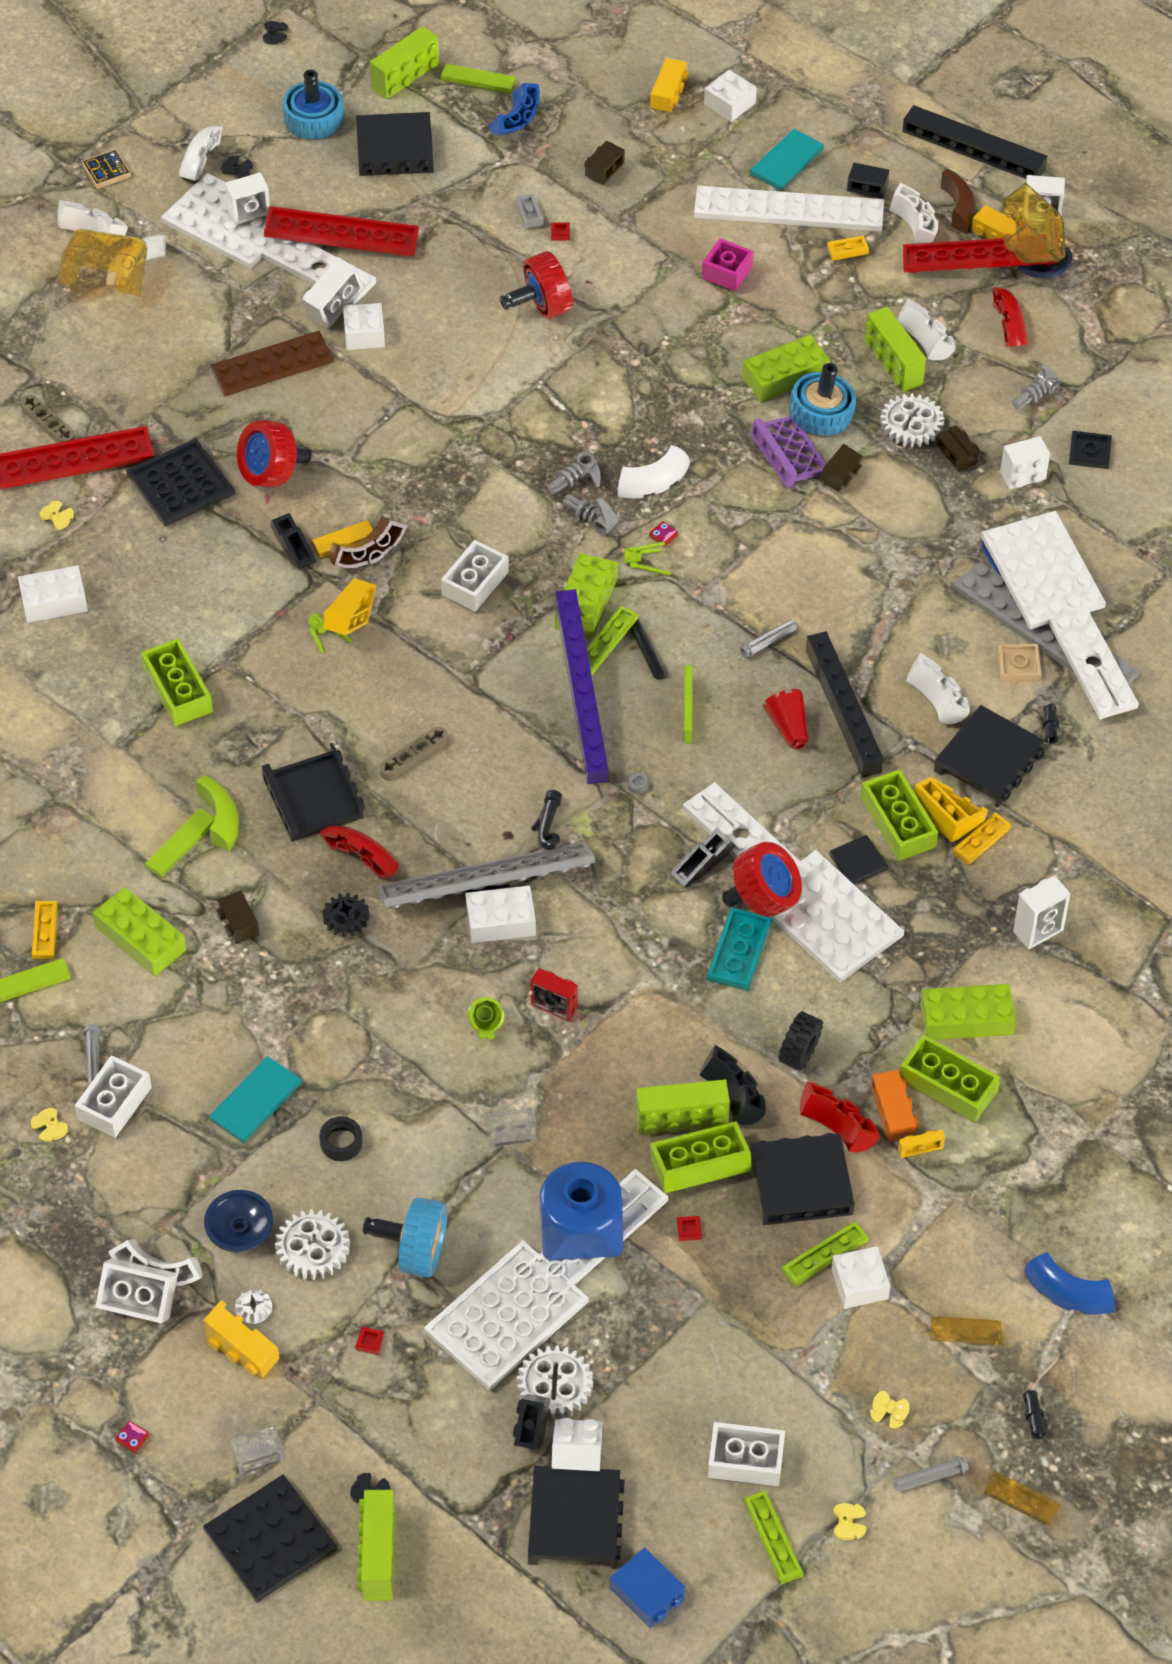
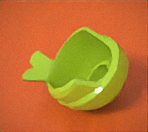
[467,997,505,1040]

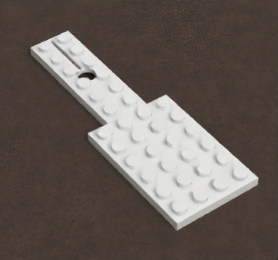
[161,173,376,305]
[981,511,1139,720]
[683,782,904,983]
[424,1169,668,1391]

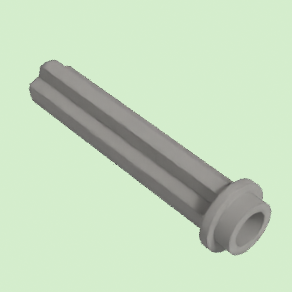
[740,619,797,658]
[83,1024,101,1087]
[893,1455,969,1492]

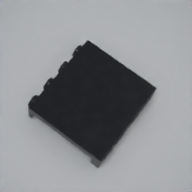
[356,112,434,176]
[934,705,1045,808]
[261,743,365,842]
[750,1133,855,1226]
[528,1465,625,1569]

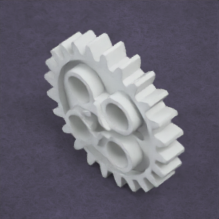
[880,393,944,448]
[275,1209,350,1280]
[517,1345,593,1419]

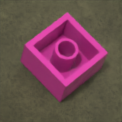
[702,238,754,292]

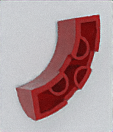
[992,287,1028,347]
[319,825,399,879]
[800,1081,880,1153]

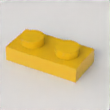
[827,235,869,261]
[898,1129,945,1158]

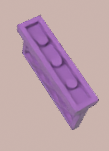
[750,416,826,488]

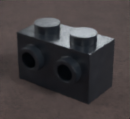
[847,162,890,199]
[513,1394,550,1450]

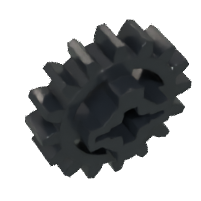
[322,893,370,937]

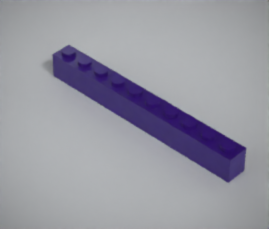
[555,589,609,784]

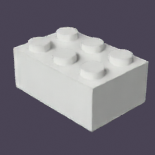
[302,257,364,330]
[441,540,509,612]
[18,565,88,623]
[1013,875,1070,950]
[465,886,536,943]
[75,1055,152,1138]
[95,1258,178,1323]
[708,1422,785,1487]

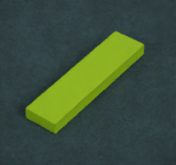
[441,63,516,94]
[587,605,639,675]
[683,665,692,744]
[145,808,215,878]
[0,958,71,1002]
[781,1221,869,1287]
[743,1490,803,1585]

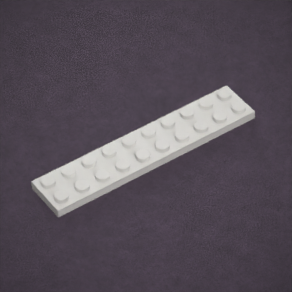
[694,186,884,232]

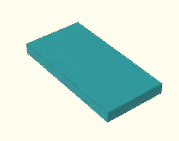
[750,128,824,191]
[706,907,772,991]
[209,1056,302,1144]

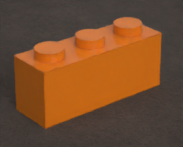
[871,1070,919,1143]

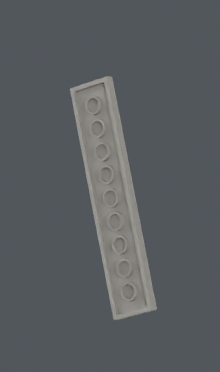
[953,562,1139,699]
[377,841,595,908]

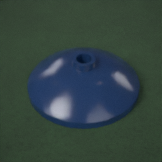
[1016,242,1073,278]
[204,1190,273,1252]

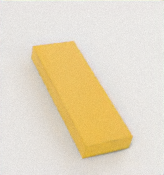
[312,520,373,558]
[952,812,1011,866]
[32,901,58,959]

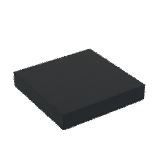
[1069,431,1112,469]
[829,835,888,884]

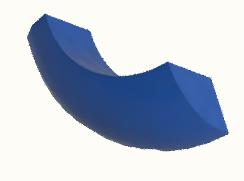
[488,83,540,136]
[1024,1252,1115,1315]

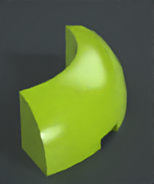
[196,775,239,852]

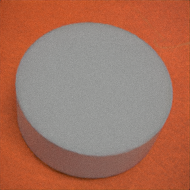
[628,773,649,794]

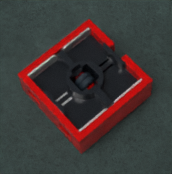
[530,968,578,1022]

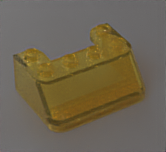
[1003,182,1066,263]
[58,229,148,297]

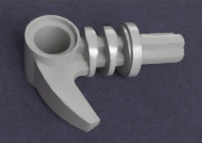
[1012,364,1060,410]
[547,451,601,494]
[563,495,619,536]

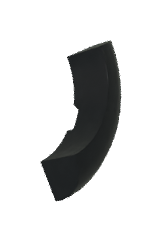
[699,1045,766,1125]

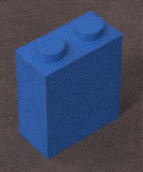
[609,1547,685,1628]

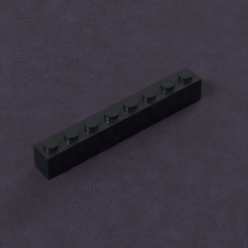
[902,105,1048,179]
[806,631,883,778]

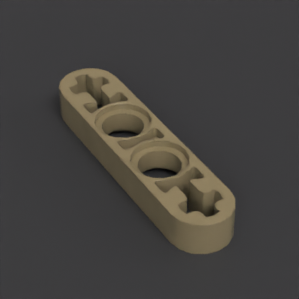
[21,394,75,443]
[380,727,448,781]

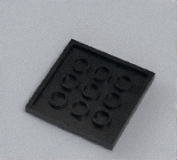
[126,438,235,527]
[203,1474,337,1603]

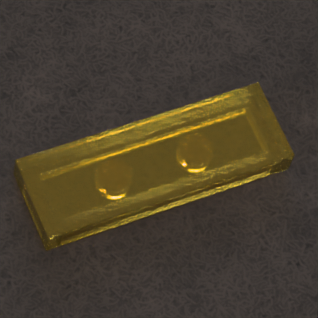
[930,1316,1001,1345]
[984,1471,1060,1527]

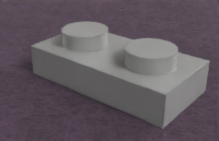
[515,194,543,229]

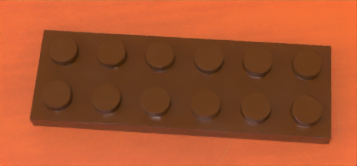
[211,331,334,396]

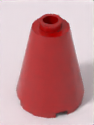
[763,689,809,749]

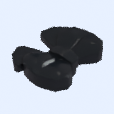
[263,21,288,44]
[221,155,253,179]
[350,1473,391,1502]

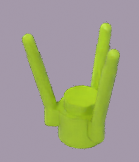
[625,542,671,576]
[308,613,352,654]

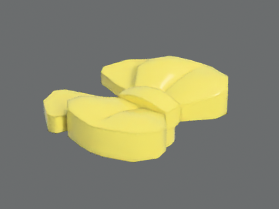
[40,501,74,530]
[31,1108,68,1142]
[870,1391,909,1429]
[833,1503,867,1541]

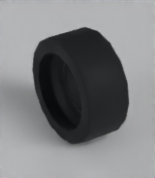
[319,1116,363,1161]

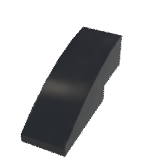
[271,513,317,570]
[671,828,736,887]

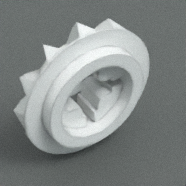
[235,1289,272,1324]

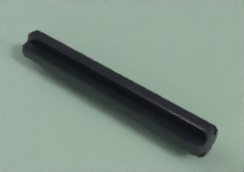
[630,618,664,679]

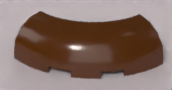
[940,169,976,234]
[330,516,407,568]

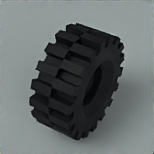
[778,1011,823,1071]

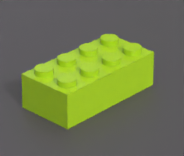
[370,26,439,100]
[864,306,926,392]
[742,334,830,402]
[555,553,618,638]
[140,638,213,727]
[860,769,938,861]
[93,886,186,977]
[920,984,1016,1040]
[899,1034,1001,1122]
[636,1080,730,1135]
[650,1121,752,1193]
[357,1490,395,1601]

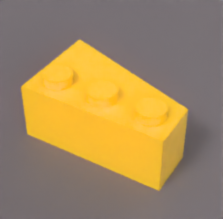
[323,578,377,636]
[913,777,988,843]
[204,1300,280,1379]

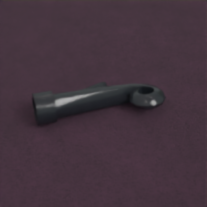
[531,790,562,849]

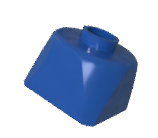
[539,1162,623,1260]

